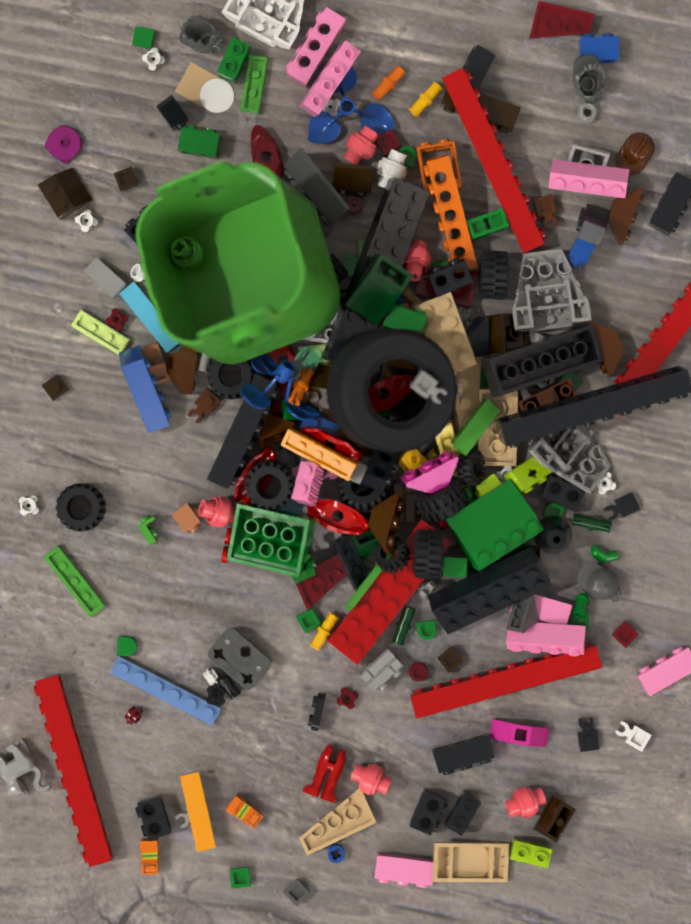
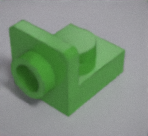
[138,515,158,545]

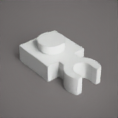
[615,721,652,752]

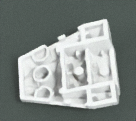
[222,0,304,49]

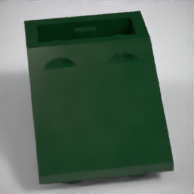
[345,254,413,325]

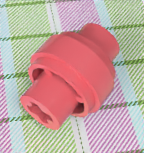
[343,125,379,165]
[402,240,432,281]
[198,496,236,528]
[351,763,393,795]
[504,786,547,819]

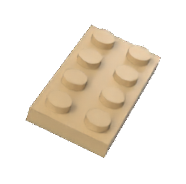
[415,292,478,373]
[478,389,518,466]

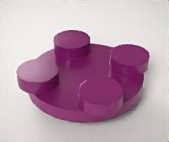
[45,125,84,164]

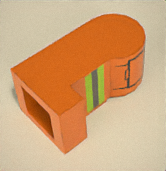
[226,794,264,829]
[140,838,159,875]

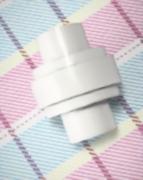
[376,149,407,188]

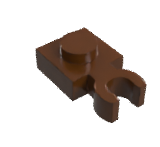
[533,194,558,230]
[188,388,221,423]

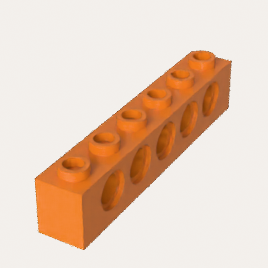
[423,154,478,274]

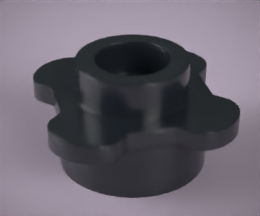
[206,686,225,705]

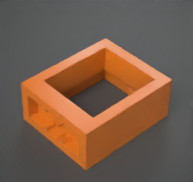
[416,139,462,194]

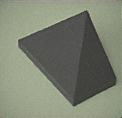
[506,595,539,633]

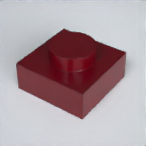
[375,129,401,156]
[611,621,639,648]

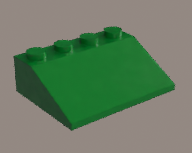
[446,479,544,571]
[227,502,317,577]

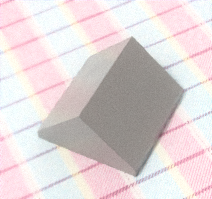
[567,142,610,166]

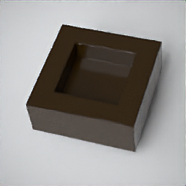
[113,167,138,192]
[41,374,69,401]
[437,646,464,673]

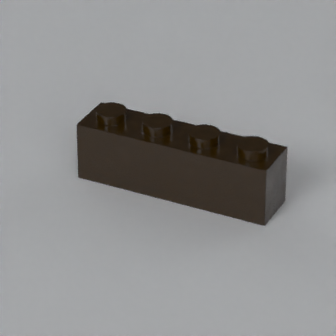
[440,88,521,133]

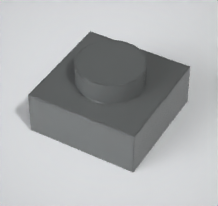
[283,878,310,906]

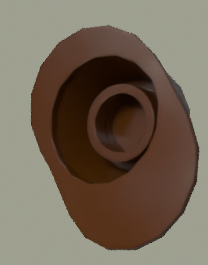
[616,132,655,175]

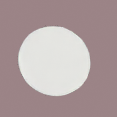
[200,78,234,113]

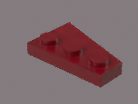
[529,1,594,39]
[414,271,479,309]
[296,555,347,610]

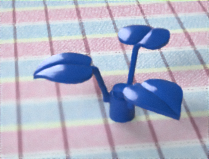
[308,67,395,144]
[240,353,320,420]

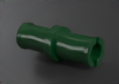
[572,513,612,533]
[392,605,416,645]

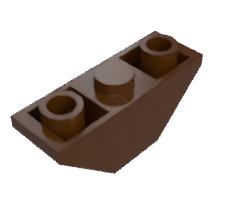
[607,187,644,245]
[587,321,624,377]
[166,344,198,395]
[518,378,578,411]
[368,493,405,554]

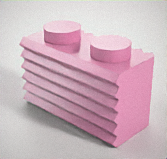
[291,461,325,506]

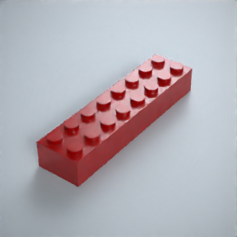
[327,519,452,665]

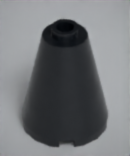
[534,516,572,554]

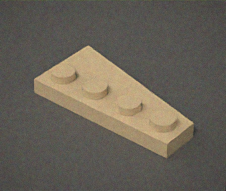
[453,357,481,434]
[299,789,377,856]

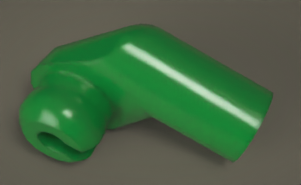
[590,545,618,563]

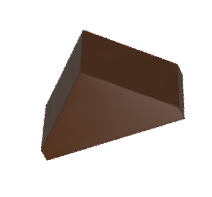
[258,415,296,449]

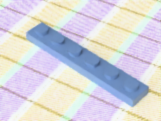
[110,656,221,726]

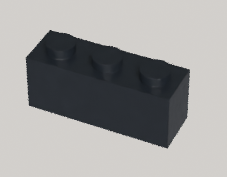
[647,172,691,236]
[576,203,609,246]
[432,734,495,775]

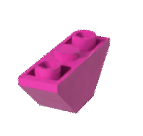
[400,450,458,494]
[489,719,549,747]

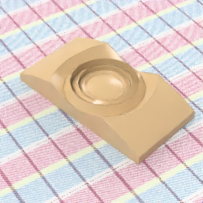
[432,841,509,882]

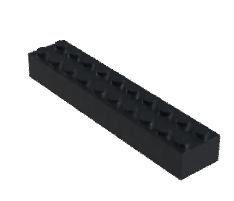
[322,177,430,362]
[494,366,691,448]

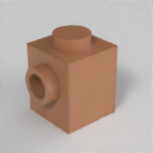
[171,503,202,534]

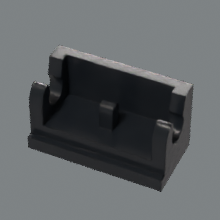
[462,45,496,89]

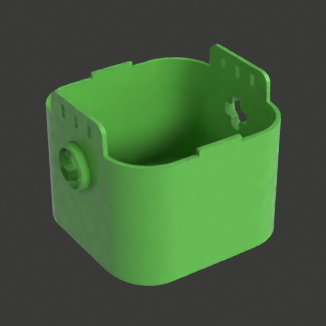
[136,161,340,364]

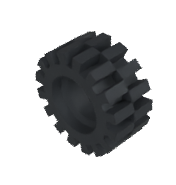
[456,450,485,485]
[373,536,411,574]

